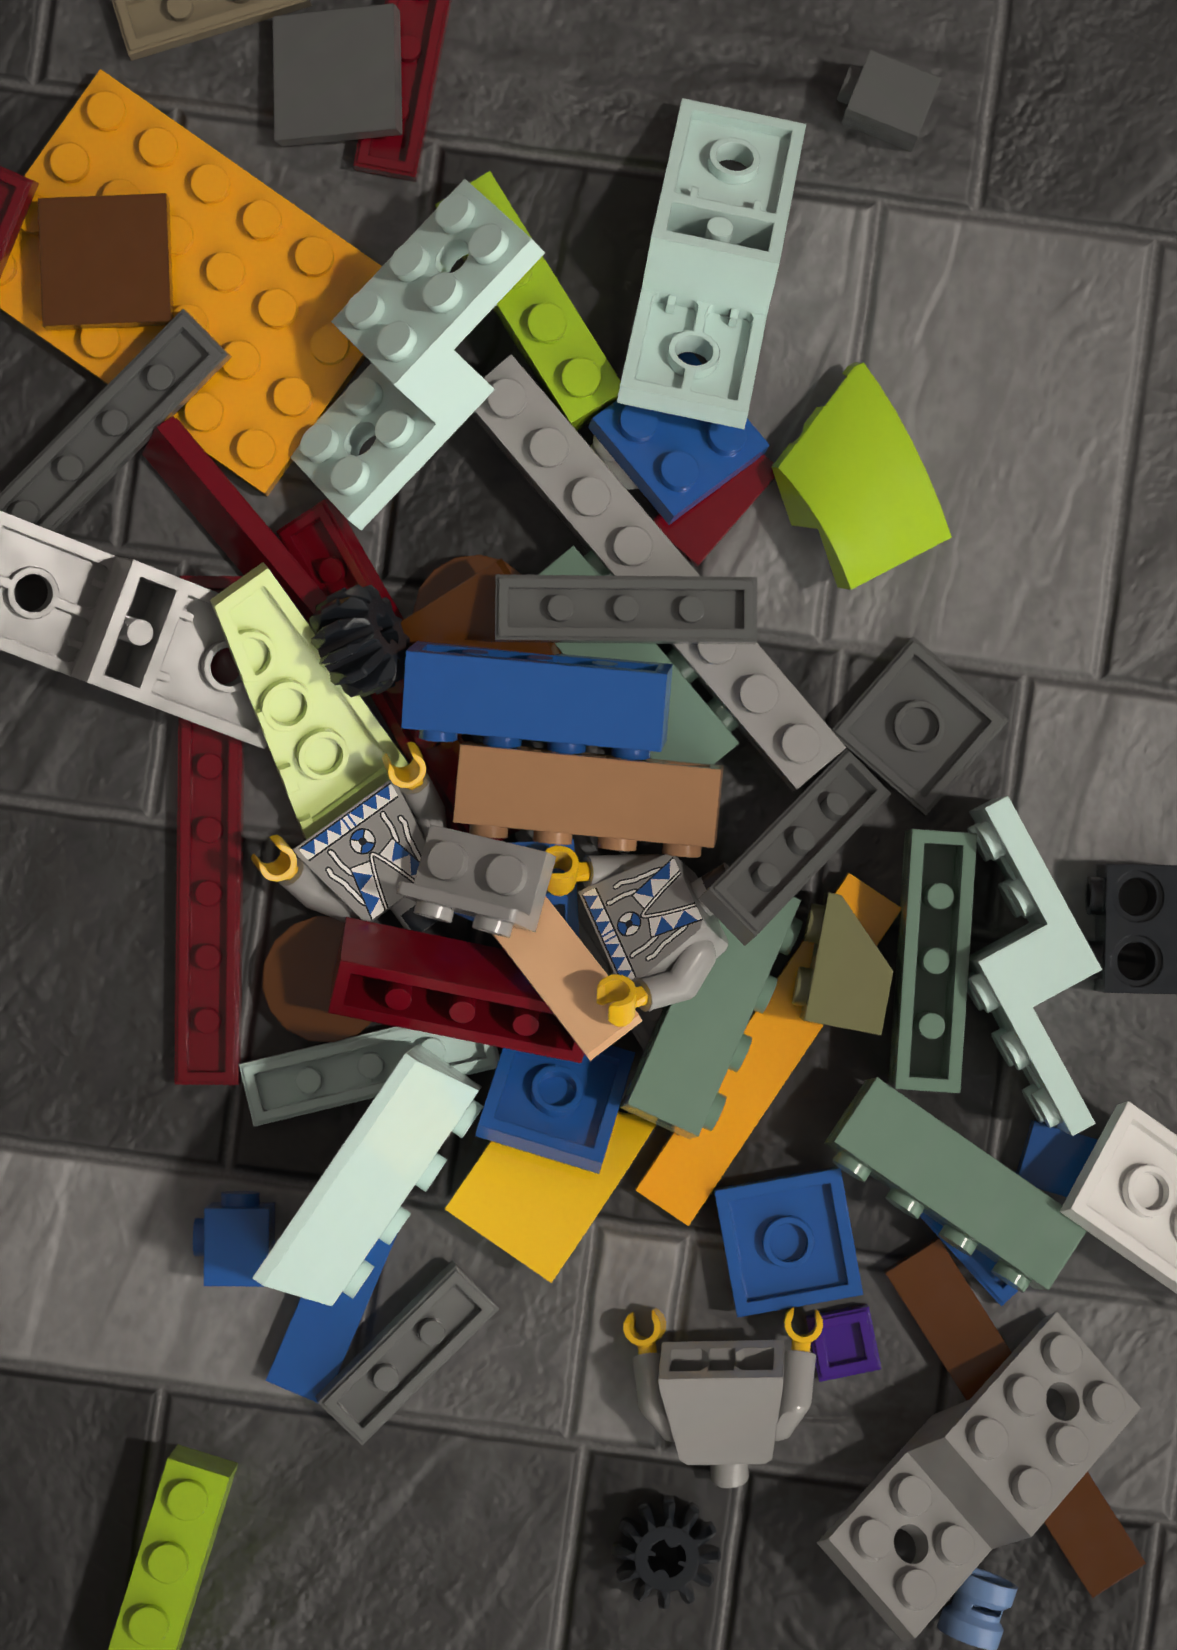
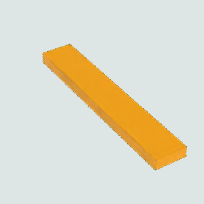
[635,873,901,1226]

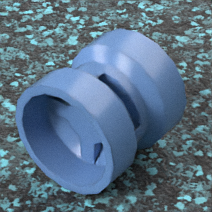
[937,1568,1018,1650]

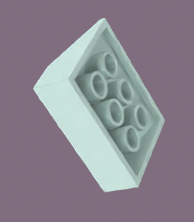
[253,1044,484,1306]

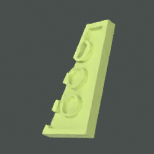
[210,562,408,840]

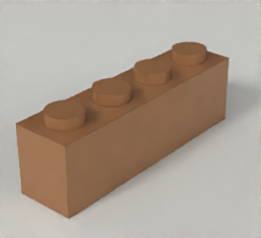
[453,741,723,858]

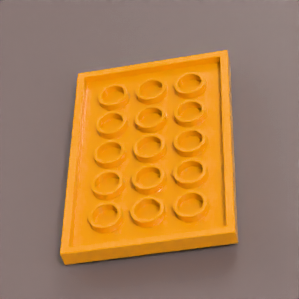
[0,69,382,497]

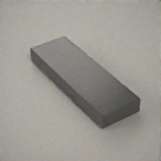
[315,1260,499,1445]

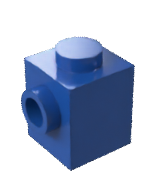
[193,1191,275,1287]

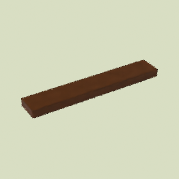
[884,1237,1146,1598]

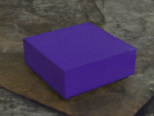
[805,1304,882,1382]

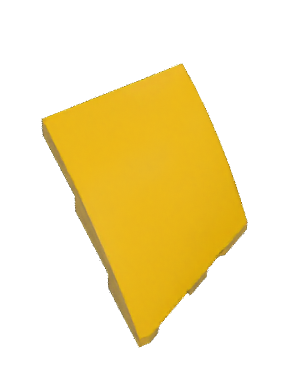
[445,1112,656,1283]

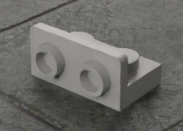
[396,824,556,938]

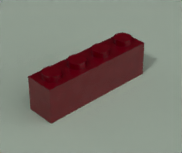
[328,917,584,1063]

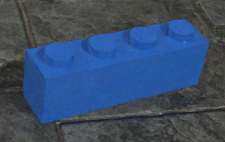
[401,641,673,760]

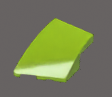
[772,362,952,590]

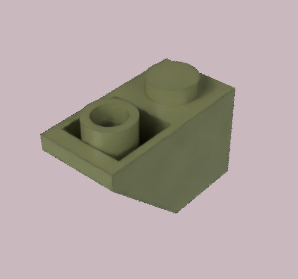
[792,893,893,1035]

